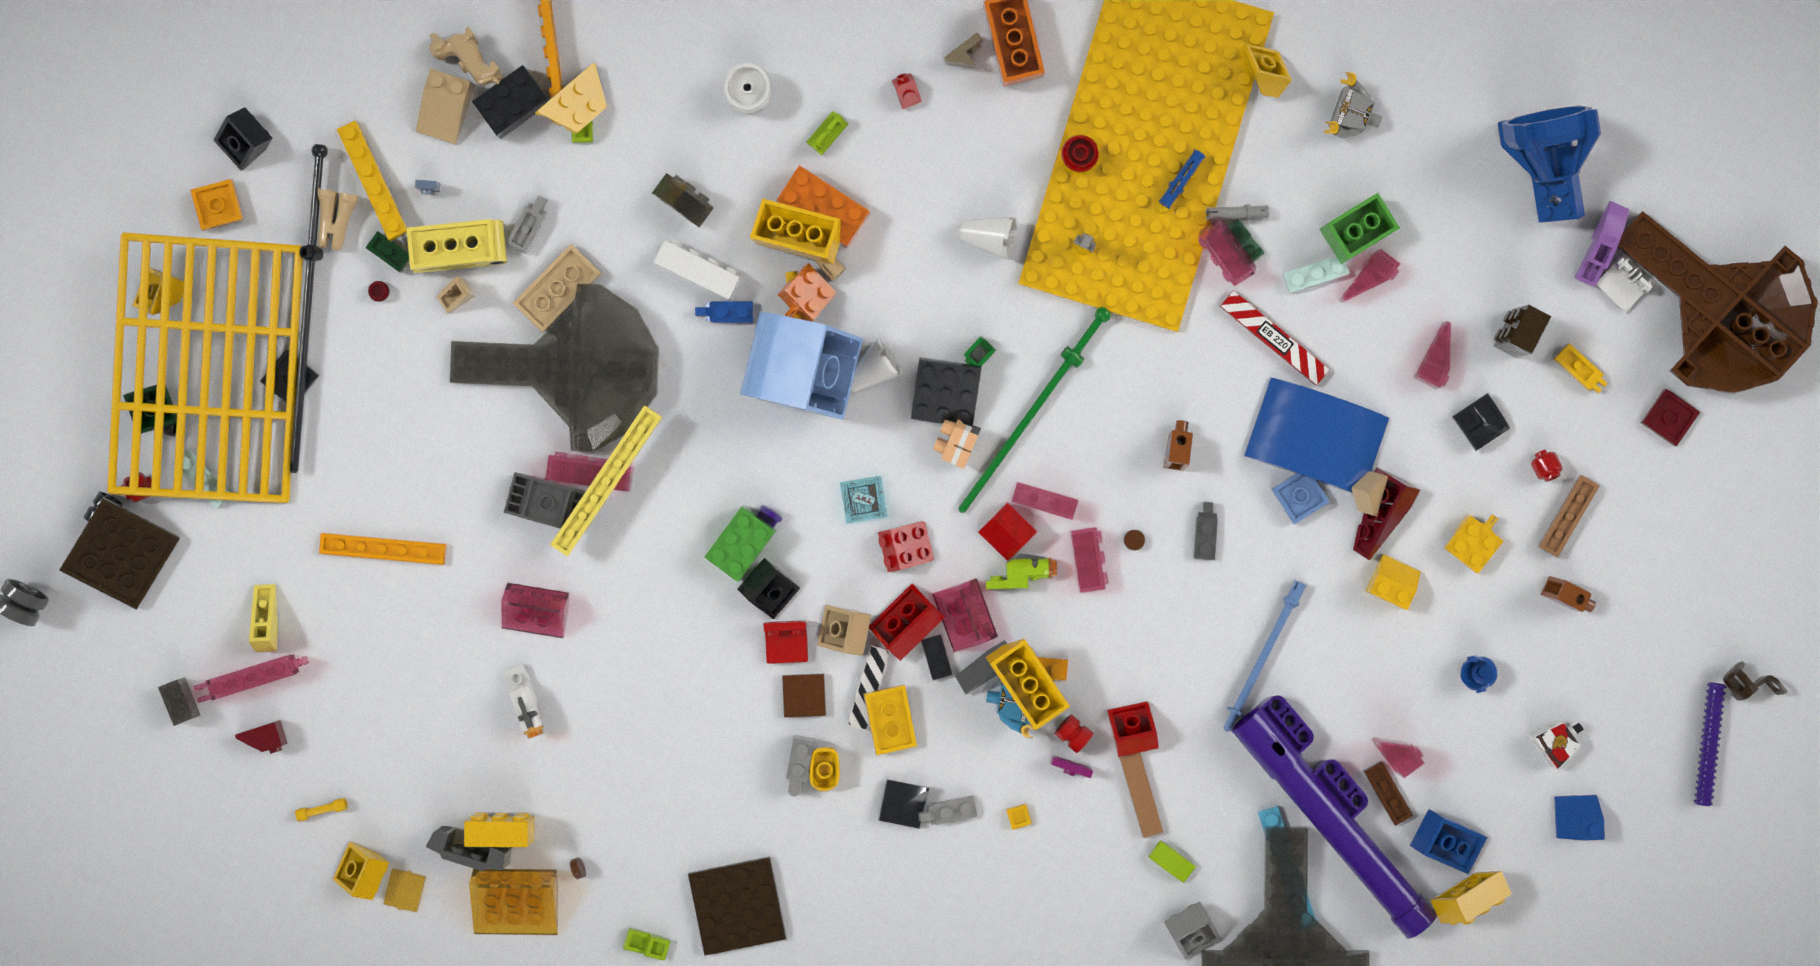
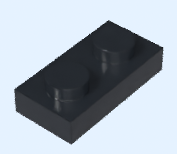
[921,634,953,680]

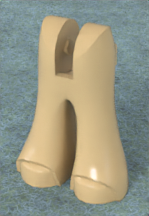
[318,188,359,251]

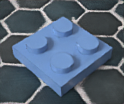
[1271,473,1329,524]

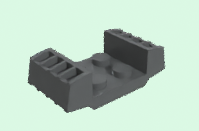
[503,472,586,529]
[426,826,512,871]

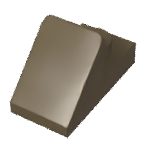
[944,32,982,69]

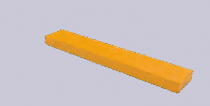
[319,533,447,565]

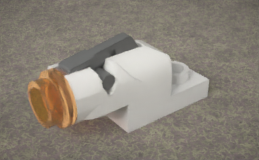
[503,664,544,739]

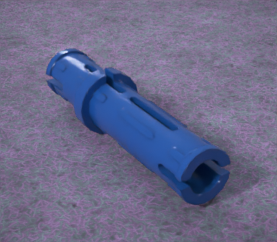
[1159,149,1205,209]

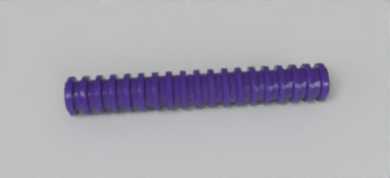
[1694,682,1727,806]

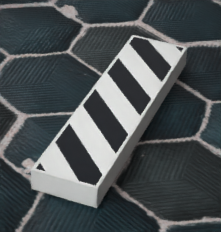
[847,645,890,731]

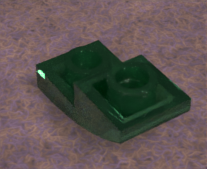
[1222,219,1265,267]

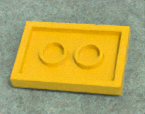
[863,684,917,755]

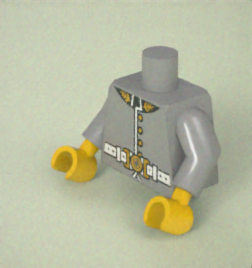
[1324,72,1382,139]

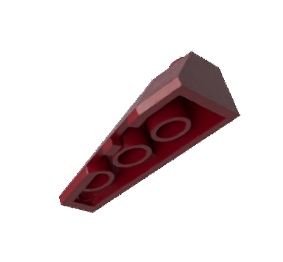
[1353,467,1420,560]

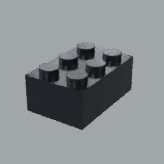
[472,65,549,139]

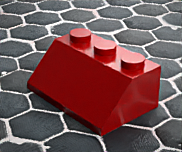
[869,584,945,661]

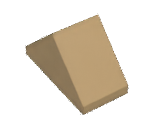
[436,277,475,314]
[1352,471,1388,516]

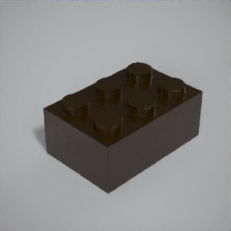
[1494,305,1551,358]

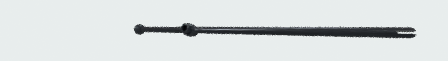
[290,144,328,473]

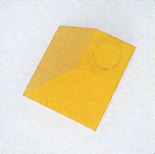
[1243,43,1292,98]
[132,268,184,315]

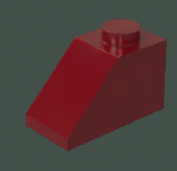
[235,720,288,754]

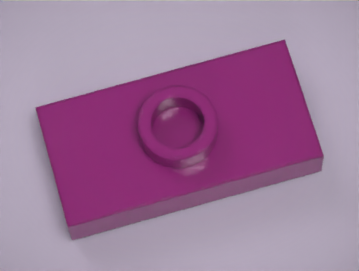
[1050,755,1093,778]

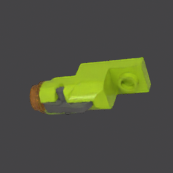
[986,553,1057,589]

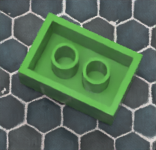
[1319,193,1400,264]
[704,506,777,582]

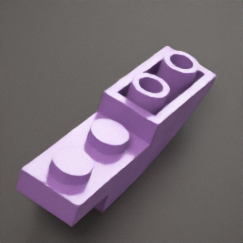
[1574,201,1629,287]

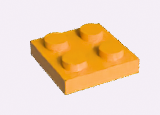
[190,179,244,231]

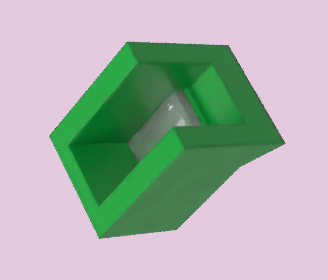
[964,336,996,366]

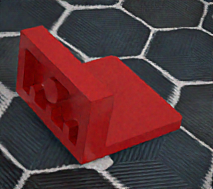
[763,620,808,664]

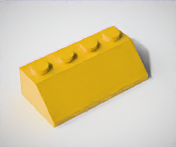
[750,198,841,265]
[985,638,1070,731]

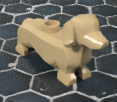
[429,26,504,85]

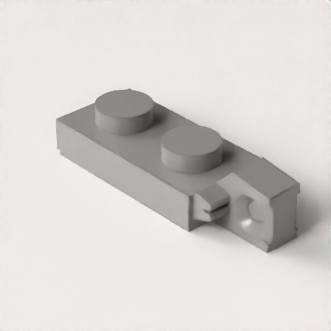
[506,195,548,254]
[1073,233,1096,252]
[918,796,977,825]

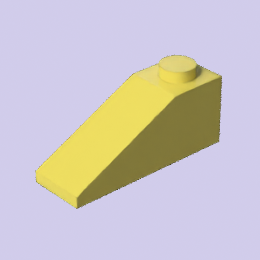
[249,584,278,652]

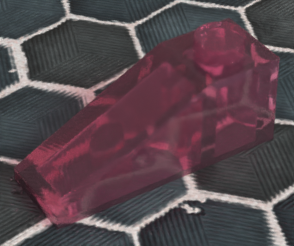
[1339,249,1400,302]
[1413,321,1451,389]
[1011,482,1078,520]

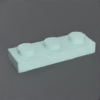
[1283,257,1350,293]
[173,449,231,508]

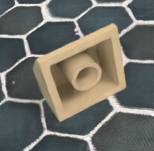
[817,605,871,656]

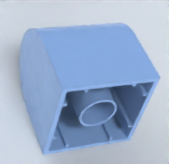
[740,312,863,420]

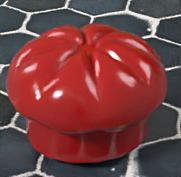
[1061,135,1099,172]

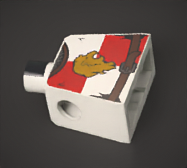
[1529,720,1584,770]

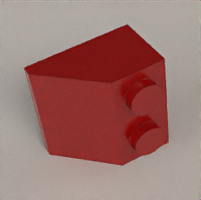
[978,502,1037,561]
[1107,701,1159,757]

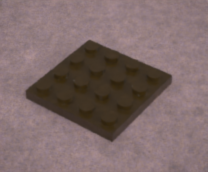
[59,497,180,610]
[688,856,787,956]

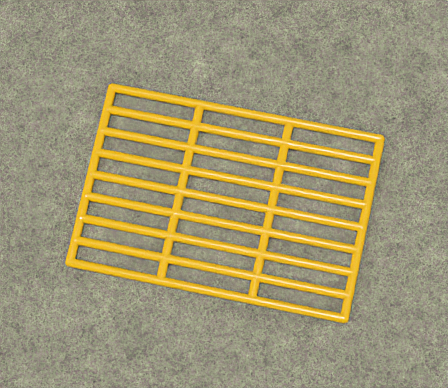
[107,232,303,503]

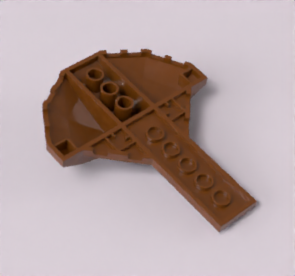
[1618,211,1818,394]

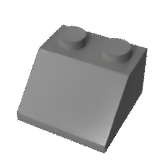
[1164,901,1222,960]

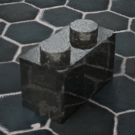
[158,677,201,726]

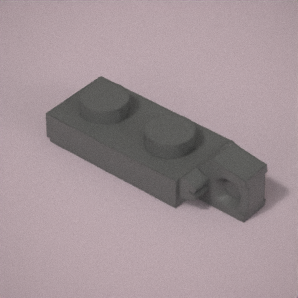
[1193,502,1218,560]

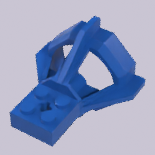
[1498,105,1601,223]

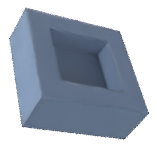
[415,180,441,195]

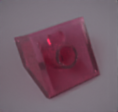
[1371,737,1425,778]

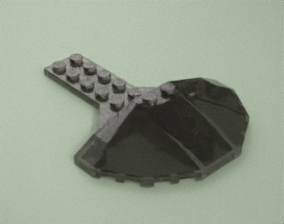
[450,283,659,452]
[1201,826,1369,966]

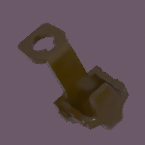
[1723,661,1788,701]

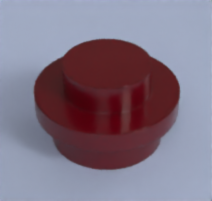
[368,281,390,302]

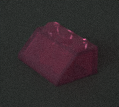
[932,578,998,652]
[501,582,569,638]

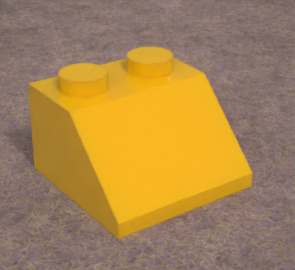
[1365,554,1421,610]
[332,841,390,901]

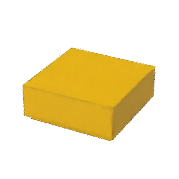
[1006,803,1032,830]

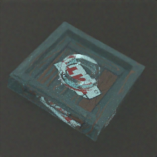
[840,476,888,523]

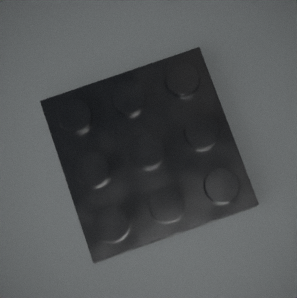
[911,357,982,427]

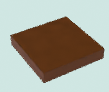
[782,673,826,717]

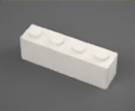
[653,239,741,301]

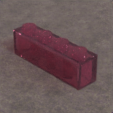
[545,451,634,492]

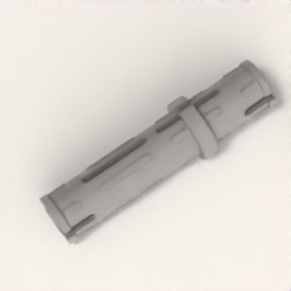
[1205,204,1269,221]

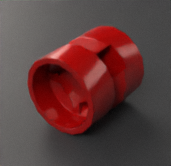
[1054,714,1094,754]

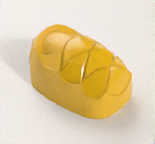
[809,747,840,792]

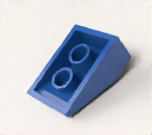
[1410,809,1488,874]

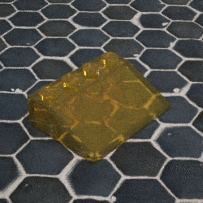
[469,869,558,935]

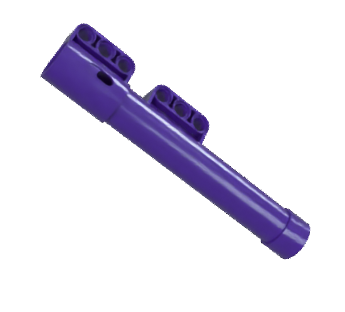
[1231,695,1437,939]

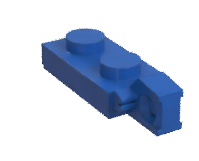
[695,301,753,323]

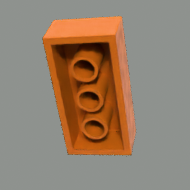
[983,0,1045,87]
[776,165,870,248]

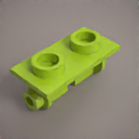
[806,111,849,156]

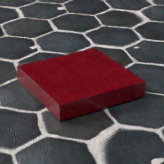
[1641,389,1700,447]

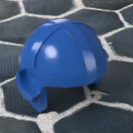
[1460,655,1498,693]

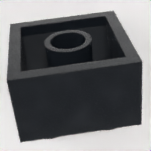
[214,107,273,171]
[737,558,800,619]

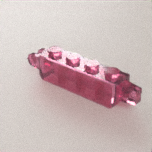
[193,654,309,703]

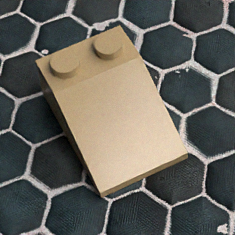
[416,68,475,145]

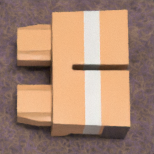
[933,420,981,469]

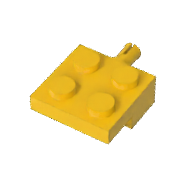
[1444,514,1504,574]

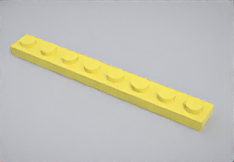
[550,405,663,557]

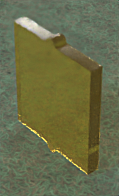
[383,868,426,912]

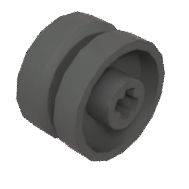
[0,578,49,627]

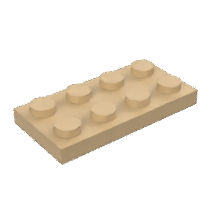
[513,244,602,333]

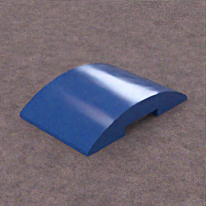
[1244,377,1389,494]

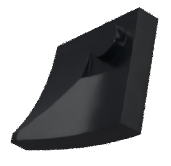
[1452,393,1510,451]
[878,779,929,829]

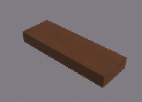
[1363,761,1413,826]

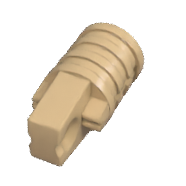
[814,258,846,281]

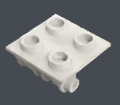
[1596,253,1654,312]

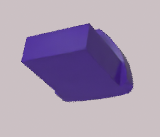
[757,505,782,528]

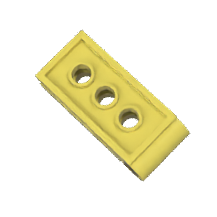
[406,219,507,274]

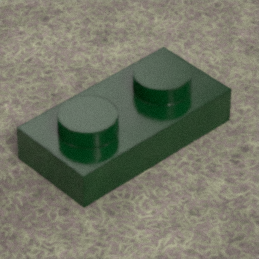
[365,231,409,273]

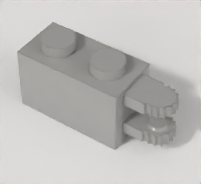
[786,735,815,797]

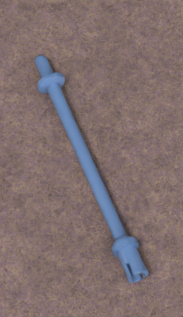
[1223,580,1307,732]

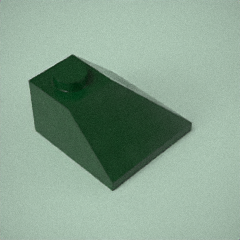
[123,384,177,434]

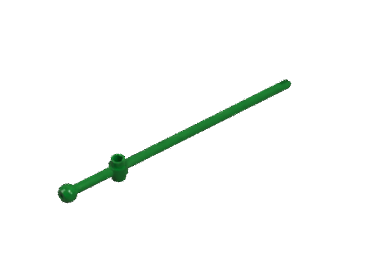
[958,307,1111,513]

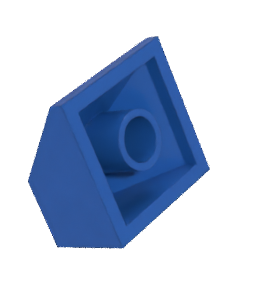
[1554,794,1605,841]

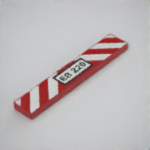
[1219,290,1330,386]

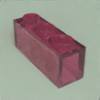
[1198,217,1257,286]
[1070,527,1108,593]

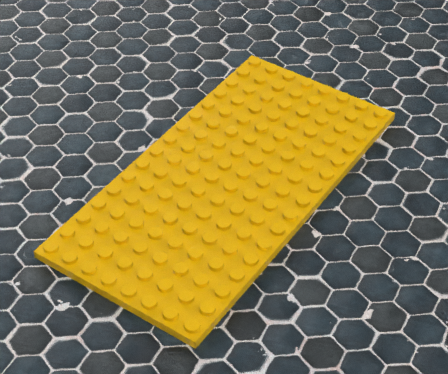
[1018,0,1275,332]

